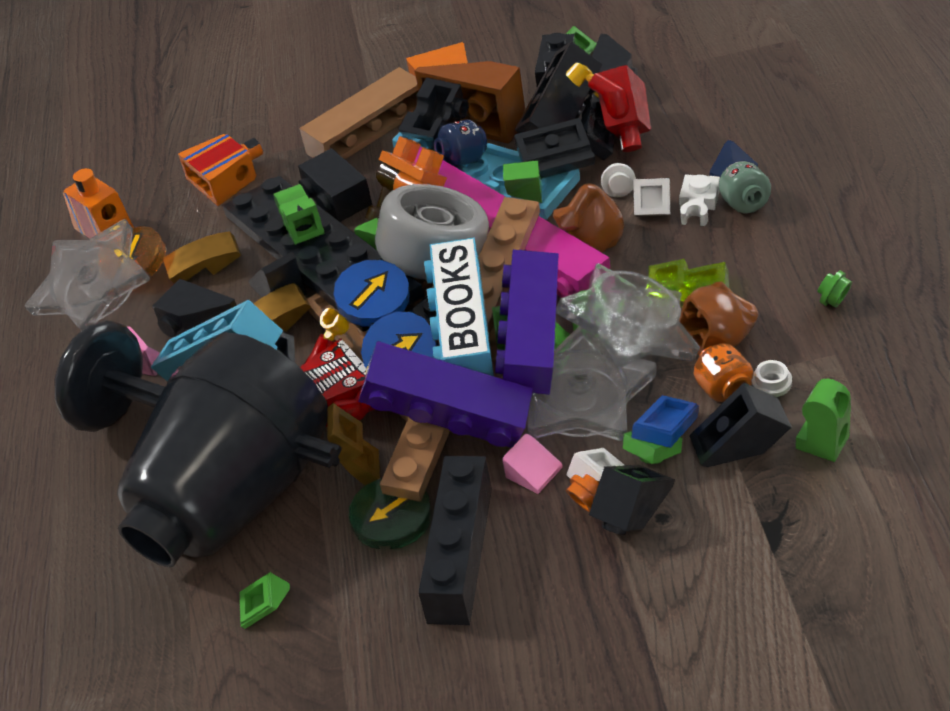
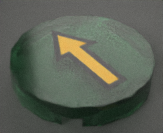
[349,478,432,549]

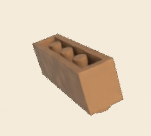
[300,67,419,159]

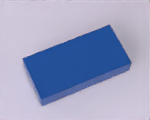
[631,395,699,448]

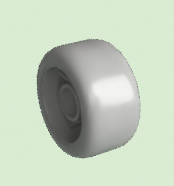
[375,184,489,281]

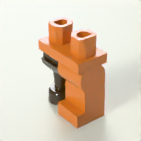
[365,136,447,221]

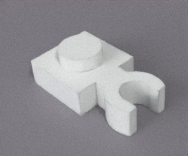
[679,175,720,226]

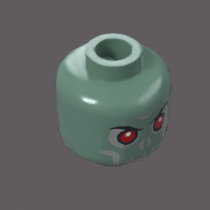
[719,161,771,214]

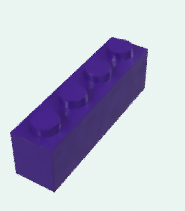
[495,249,559,395]
[358,341,533,448]

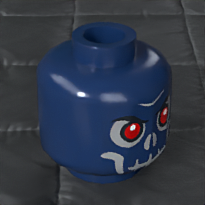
[434,120,487,167]

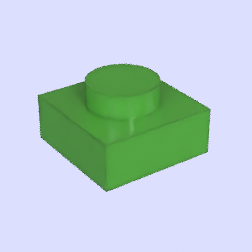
[623,431,683,464]

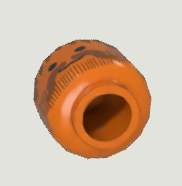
[693,343,754,402]

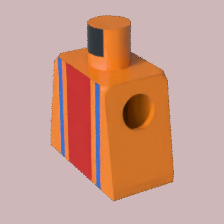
[178,134,263,206]
[63,168,136,253]

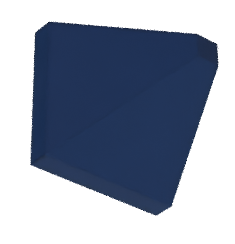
[709,140,758,177]

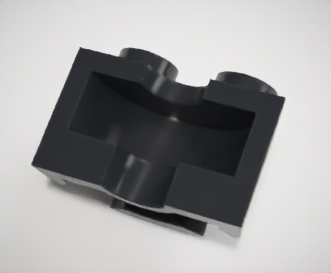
[398,77,469,142]

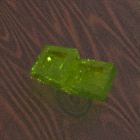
[647,258,729,301]

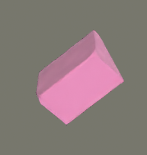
[503,433,563,494]

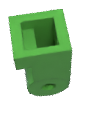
[273,184,325,245]
[796,379,851,462]

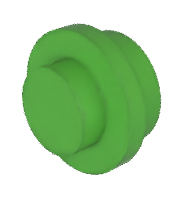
[817,270,852,308]

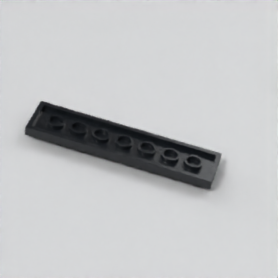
[222,176,424,332]

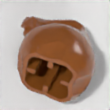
[553,183,624,253]
[678,281,759,355]

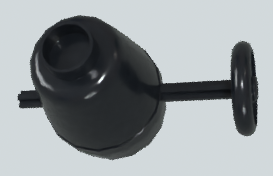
[54,320,342,568]

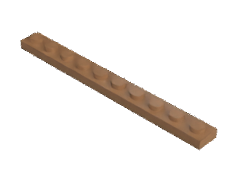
[380,197,540,502]

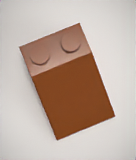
[415,61,525,144]

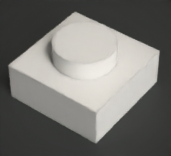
[633,178,671,216]

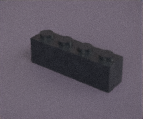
[418,456,492,625]

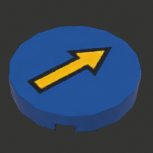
[334,260,410,327]
[361,312,439,369]

